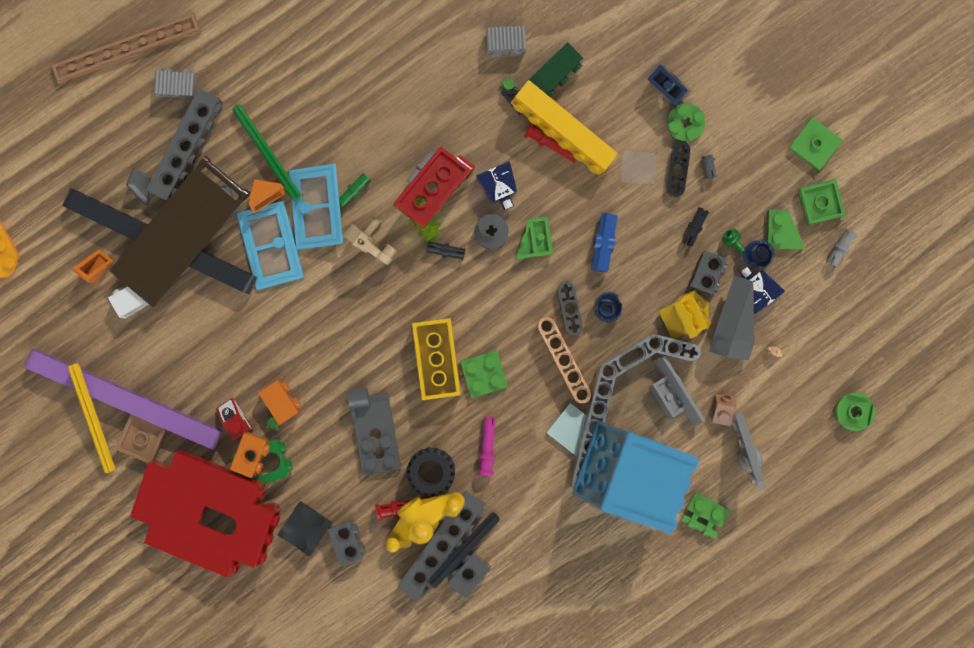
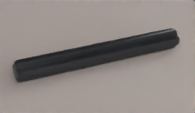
[428,512,500,588]

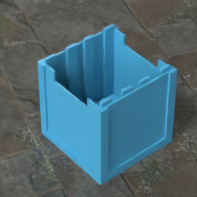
[572,421,699,534]

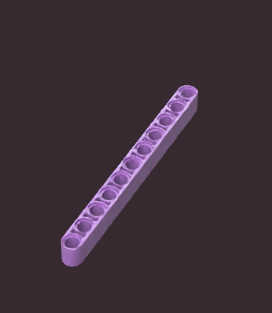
[24,349,223,449]

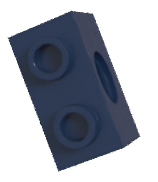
[648,64,691,105]

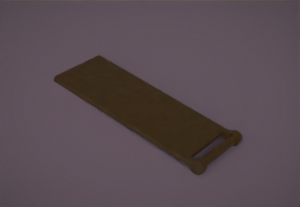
[109,156,251,307]

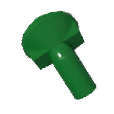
[722,229,745,255]

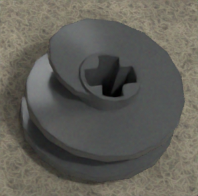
[474,214,509,249]

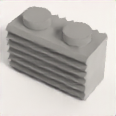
[486,25,526,57]
[154,68,197,99]

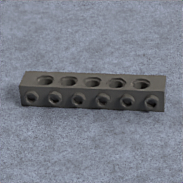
[146,88,223,201]
[397,490,485,600]

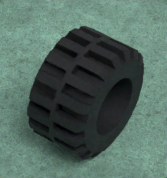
[406,447,455,497]

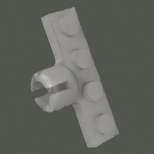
[733,412,765,491]

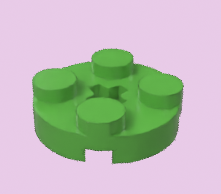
[666,104,706,143]
[835,393,875,431]

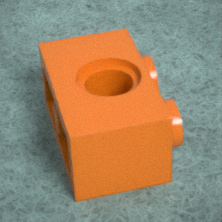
[230,432,270,478]

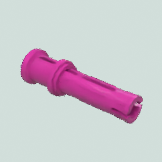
[477,417,496,476]

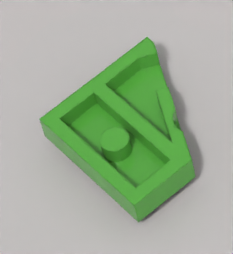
[767,210,805,250]
[516,216,553,260]

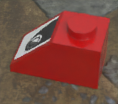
[216,397,254,441]

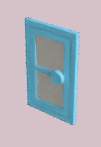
[289,164,343,250]
[236,201,304,290]

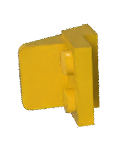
[659,289,711,339]

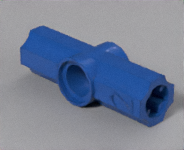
[591,213,618,272]

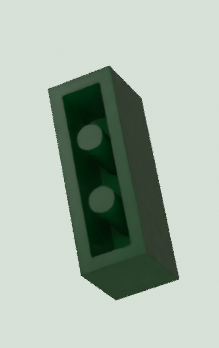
[526,42,584,98]

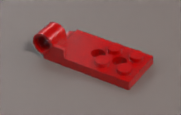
[393,146,475,229]

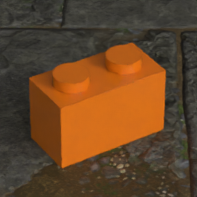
[258,380,301,425]

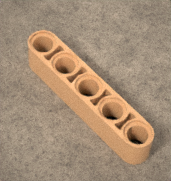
[537,317,591,403]

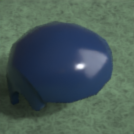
[743,240,775,269]
[593,292,623,323]

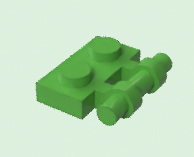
[680,492,730,539]

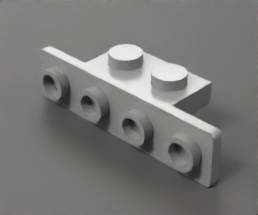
[649,355,705,426]

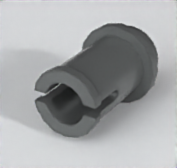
[700,155,717,180]

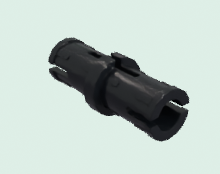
[681,207,709,247]
[426,241,466,260]

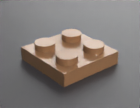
[116,414,167,463]

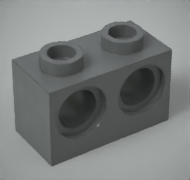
[688,250,727,296]
[327,519,366,566]

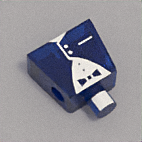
[476,161,517,211]
[739,266,785,314]

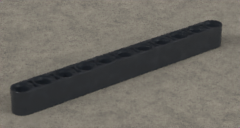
[62,188,258,295]

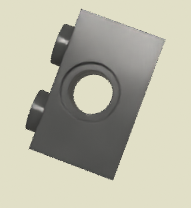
[448,551,491,599]

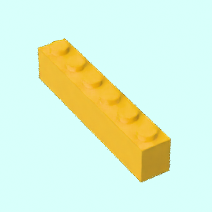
[510,80,618,175]

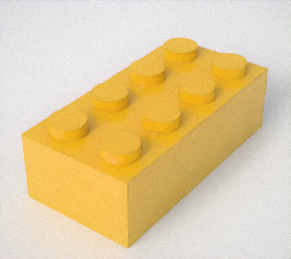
[412,318,461,400]

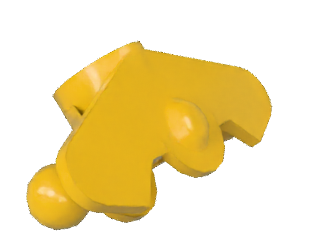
[385,493,465,553]

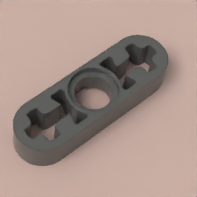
[557,281,583,336]

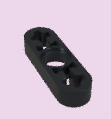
[667,142,691,198]

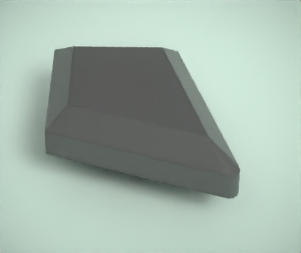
[126,167,151,205]

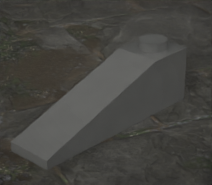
[709,276,755,360]

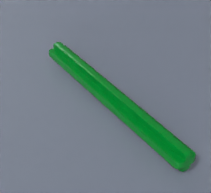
[232,104,301,201]

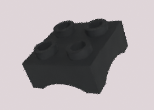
[277,501,333,556]

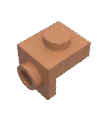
[712,394,736,426]

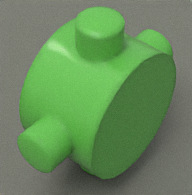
[501,77,517,91]
[266,415,279,431]

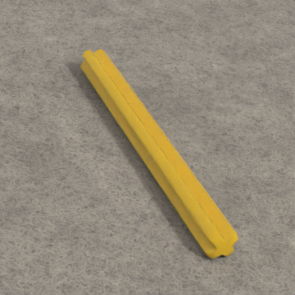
[68,363,115,473]

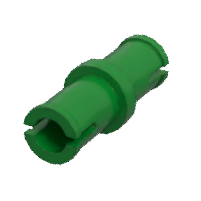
[339,172,371,208]

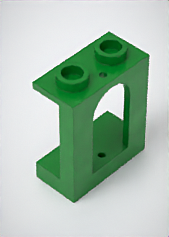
[232,438,293,484]

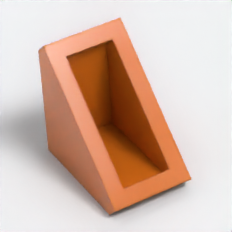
[249,179,285,214]
[72,249,114,284]

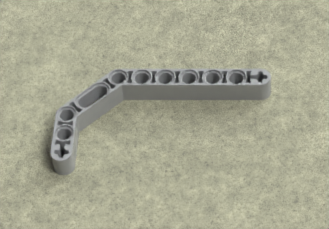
[570,334,701,489]

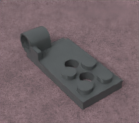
[347,387,401,475]

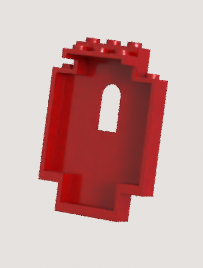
[130,451,281,578]

